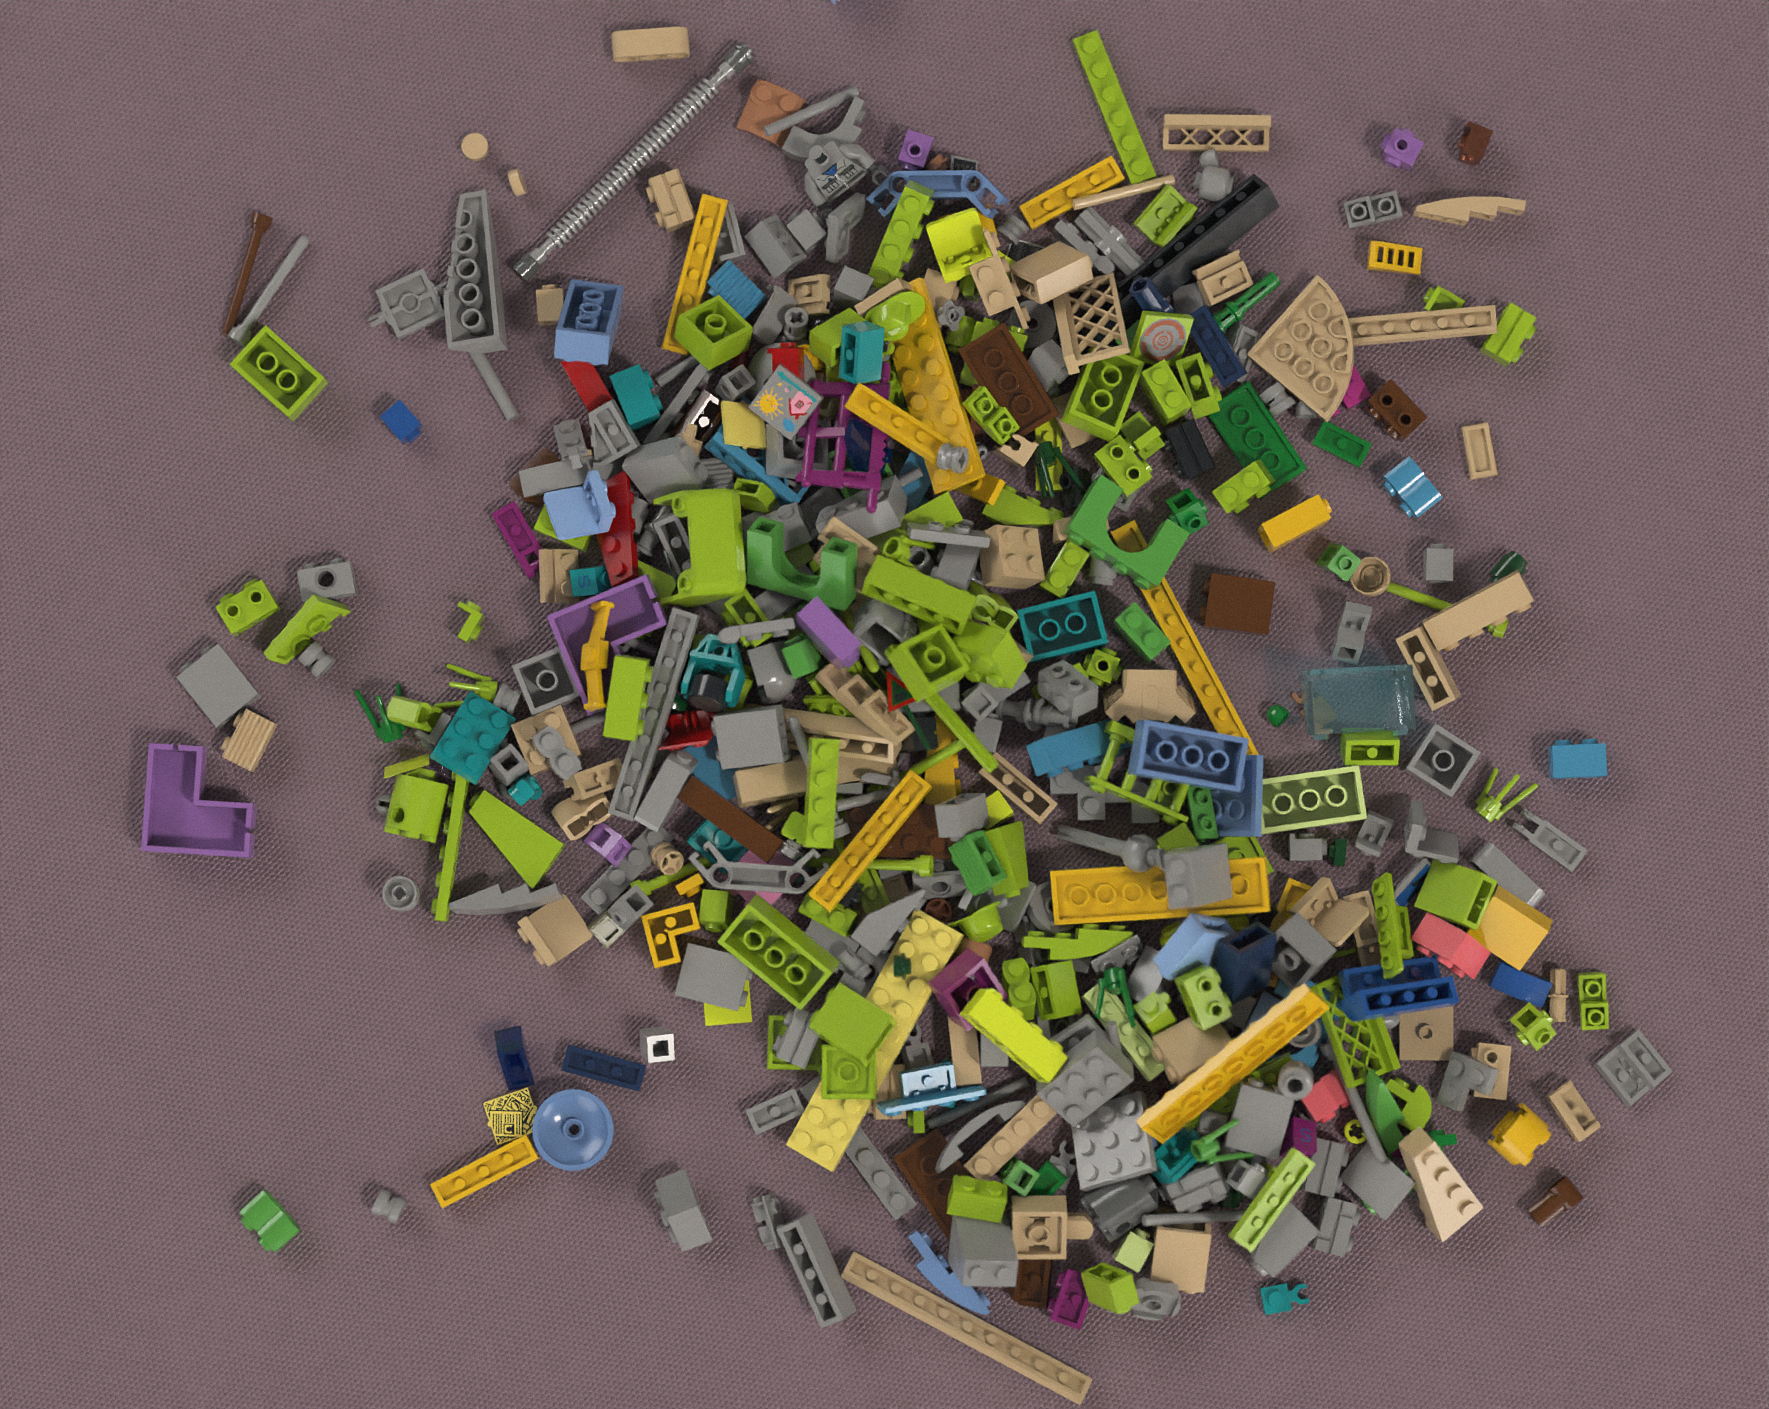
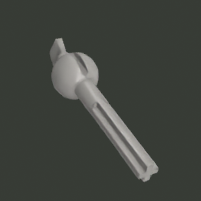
[1056,824,1166,872]

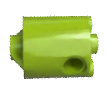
[383,768,449,843]

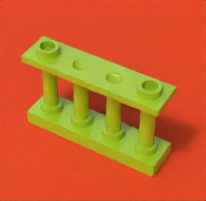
[1083,721,1190,826]

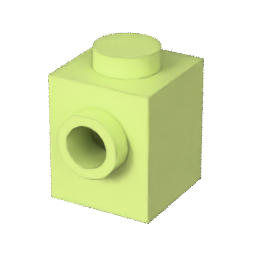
[1113,1227,1154,1273]

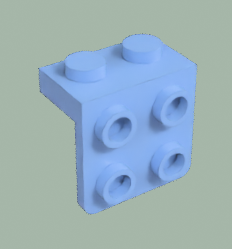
[543,470,616,540]

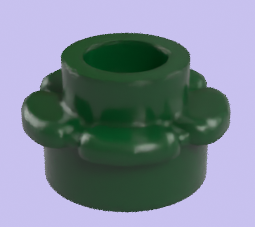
[893,953,911,980]

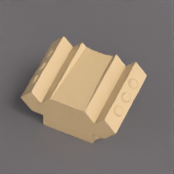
[1102,669,1196,724]

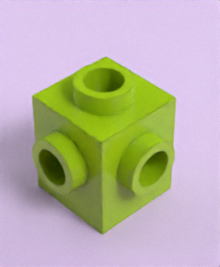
[1082,647,1123,688]
[1510,1002,1557,1051]

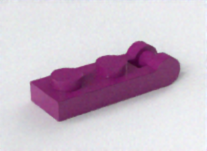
[491,501,542,579]

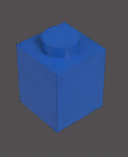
[380,400,423,444]

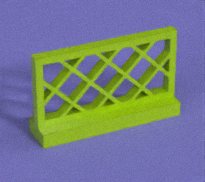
[1311,966,1401,1089]

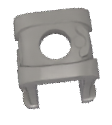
[852,597,917,666]

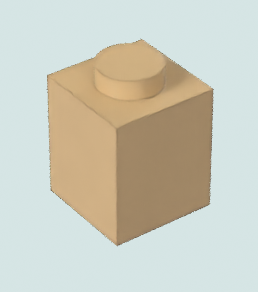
[536,285,565,326]

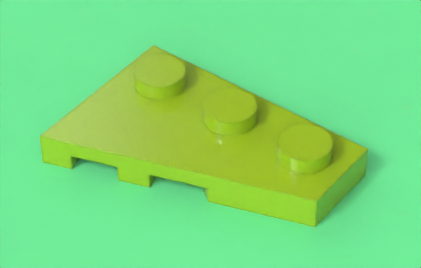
[264,594,351,665]

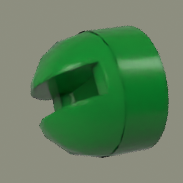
[1267,705,1290,728]

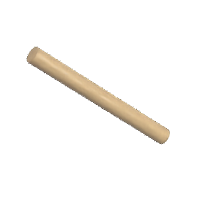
[1072,175,1175,210]

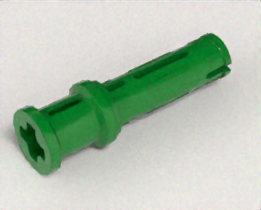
[1214,271,1281,334]

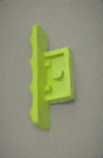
[1372,872,1414,980]

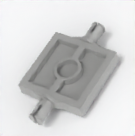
[368,268,448,339]

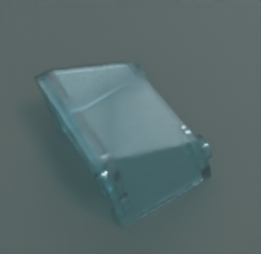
[1299,664,1416,740]

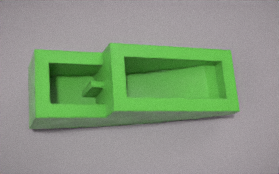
[1365,1069,1405,1154]

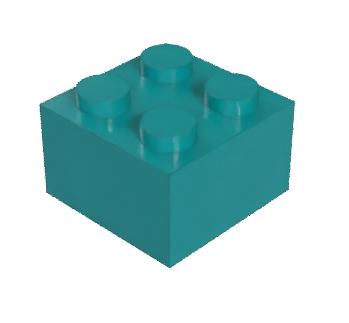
[610,364,664,432]

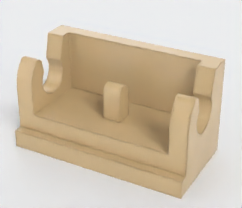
[990,434,1039,468]
[563,758,623,801]
[1545,1080,1601,1142]

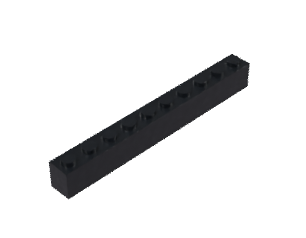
[1049,174,1279,369]

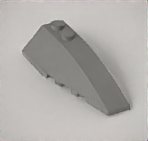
[443,190,508,354]

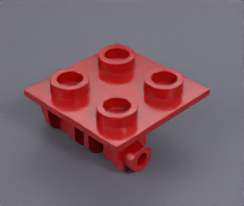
[658,709,718,751]

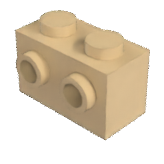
[1469,1043,1511,1100]

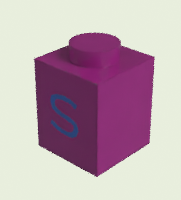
[1279,1117,1317,1158]

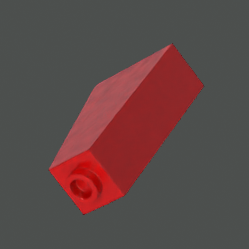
[561,361,612,412]

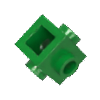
[1165,488,1209,535]

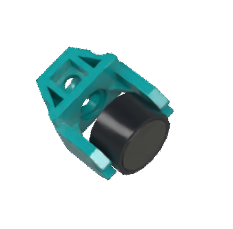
[681,633,745,713]

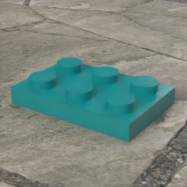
[430,691,516,785]

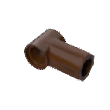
[1526,1175,1584,1228]

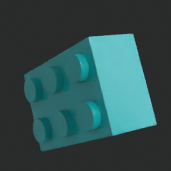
[1016,591,1108,665]

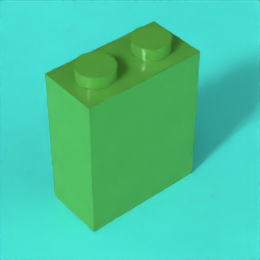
[1112,602,1171,665]

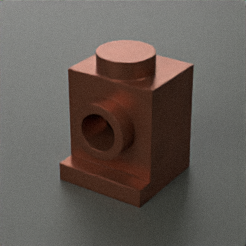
[1457,121,1493,166]

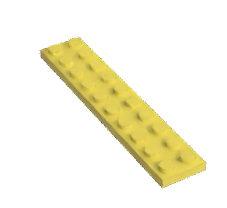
[786,910,964,1172]

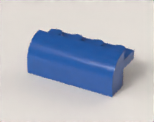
[1338,956,1459,1021]

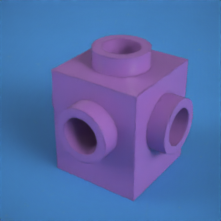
[1380,128,1424,171]

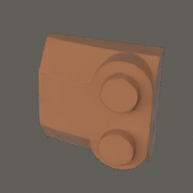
[736,79,806,149]

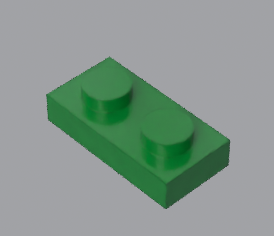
[1311,421,1372,468]

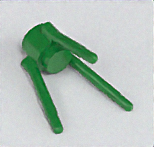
[354,683,406,744]
[1095,967,1136,1028]

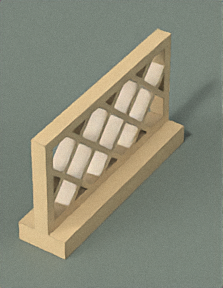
[1053,273,1130,375]

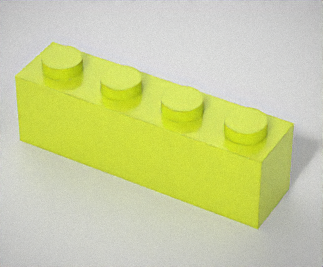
[960,988,1068,1083]

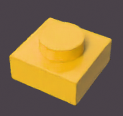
[675,873,705,898]

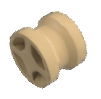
[650,842,684,875]

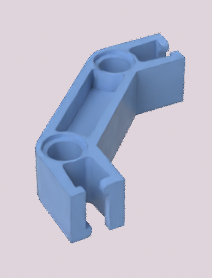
[867,170,1010,220]

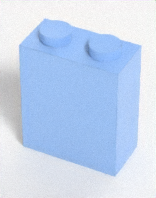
[1153,913,1236,980]

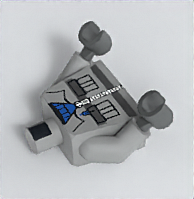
[805,140,888,224]

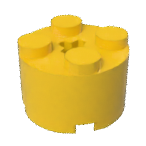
[1487,1103,1551,1166]

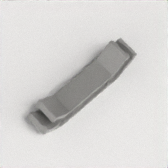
[689,841,830,894]

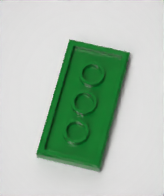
[1207,380,1307,499]

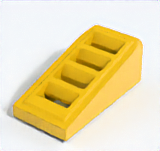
[1367,241,1423,275]

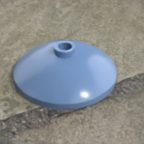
[532,1089,614,1171]

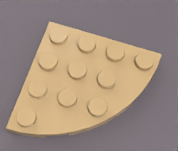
[1247,275,1354,422]

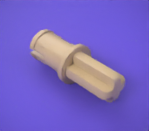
[1547,968,1569,1022]

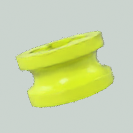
[1343,1119,1367,1144]

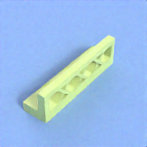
[1081,983,1166,1082]

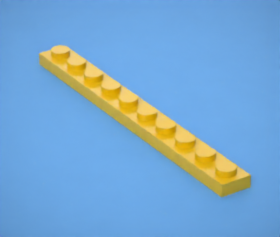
[1110,520,1259,755]

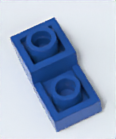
[1488,961,1553,1008]

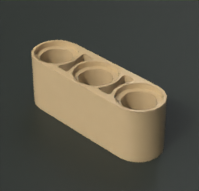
[611,27,690,62]

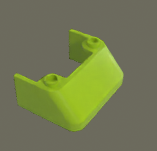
[653,488,746,608]

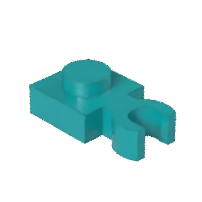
[1260,1283,1310,1315]

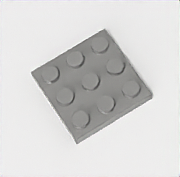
[1071,1091,1157,1192]

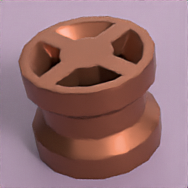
[925,898,952,924]

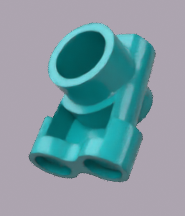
[508,772,543,806]

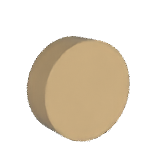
[462,133,489,161]
[508,168,527,196]

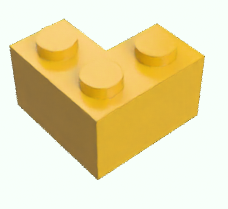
[641,902,701,969]

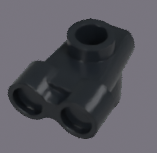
[1059,466,1091,508]

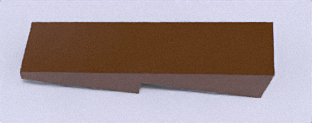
[677,776,783,863]

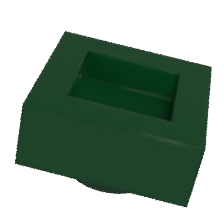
[1327,839,1347,867]

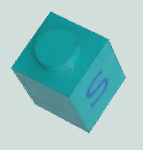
[569,565,614,597]

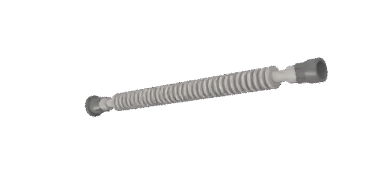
[512,42,754,282]

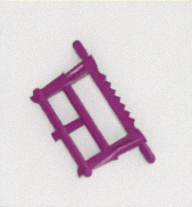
[795,361,891,514]

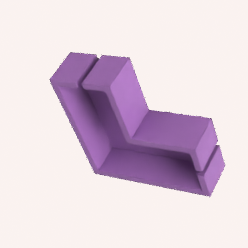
[547,574,669,716]
[141,743,257,858]

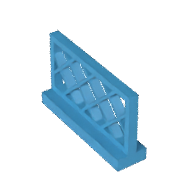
[704,396,809,506]

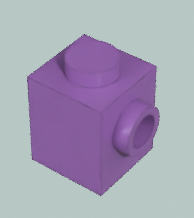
[898,129,933,171]

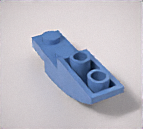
[908,1230,991,1315]

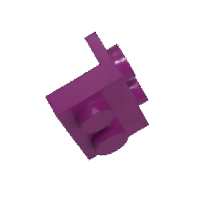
[1046,1268,1090,1330]

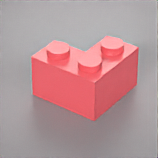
[1411,912,1491,979]
[1298,1068,1359,1124]

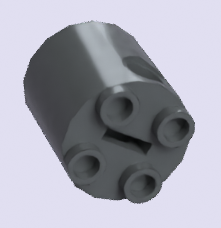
[1080,1173,1159,1243]

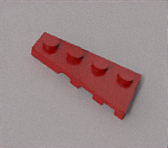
[597,470,639,587]

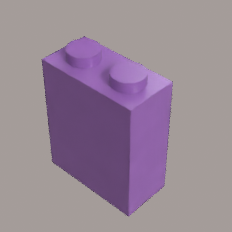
[795,596,861,671]

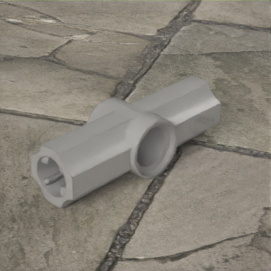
[1074,206,1144,277]

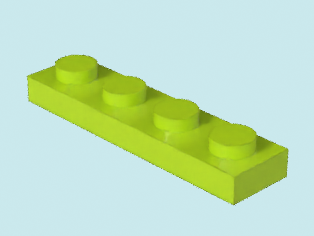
[1228,1147,1316,1252]

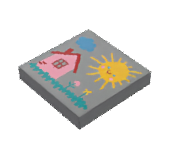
[748,364,824,440]

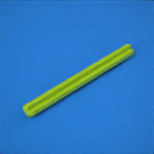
[885,644,999,773]

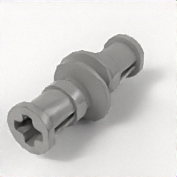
[996,697,1078,731]

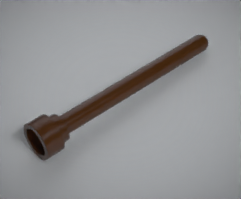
[222,212,273,337]

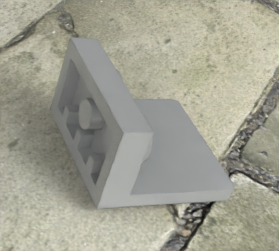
[1404,800,1459,863]
[958,881,1037,933]

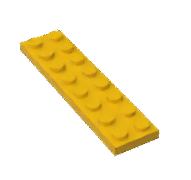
[892,277,986,496]
[1050,856,1271,925]
[1136,983,1330,1144]

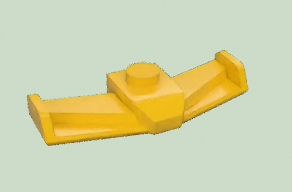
[580,601,614,712]

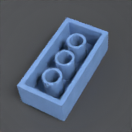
[554,279,624,365]
[1128,720,1249,793]

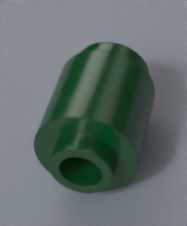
[1489,550,1528,583]

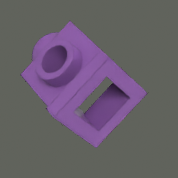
[584,822,632,867]

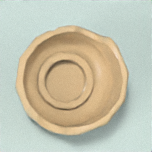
[1350,557,1391,597]

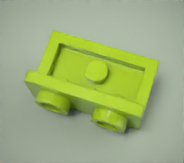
[1133,184,1197,248]

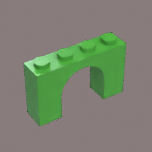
[1062,474,1190,590]
[747,516,857,611]

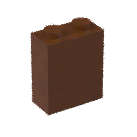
[1199,573,1275,637]

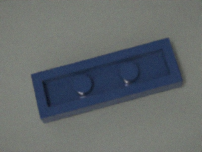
[1189,305,1247,387]
[561,1045,647,1092]

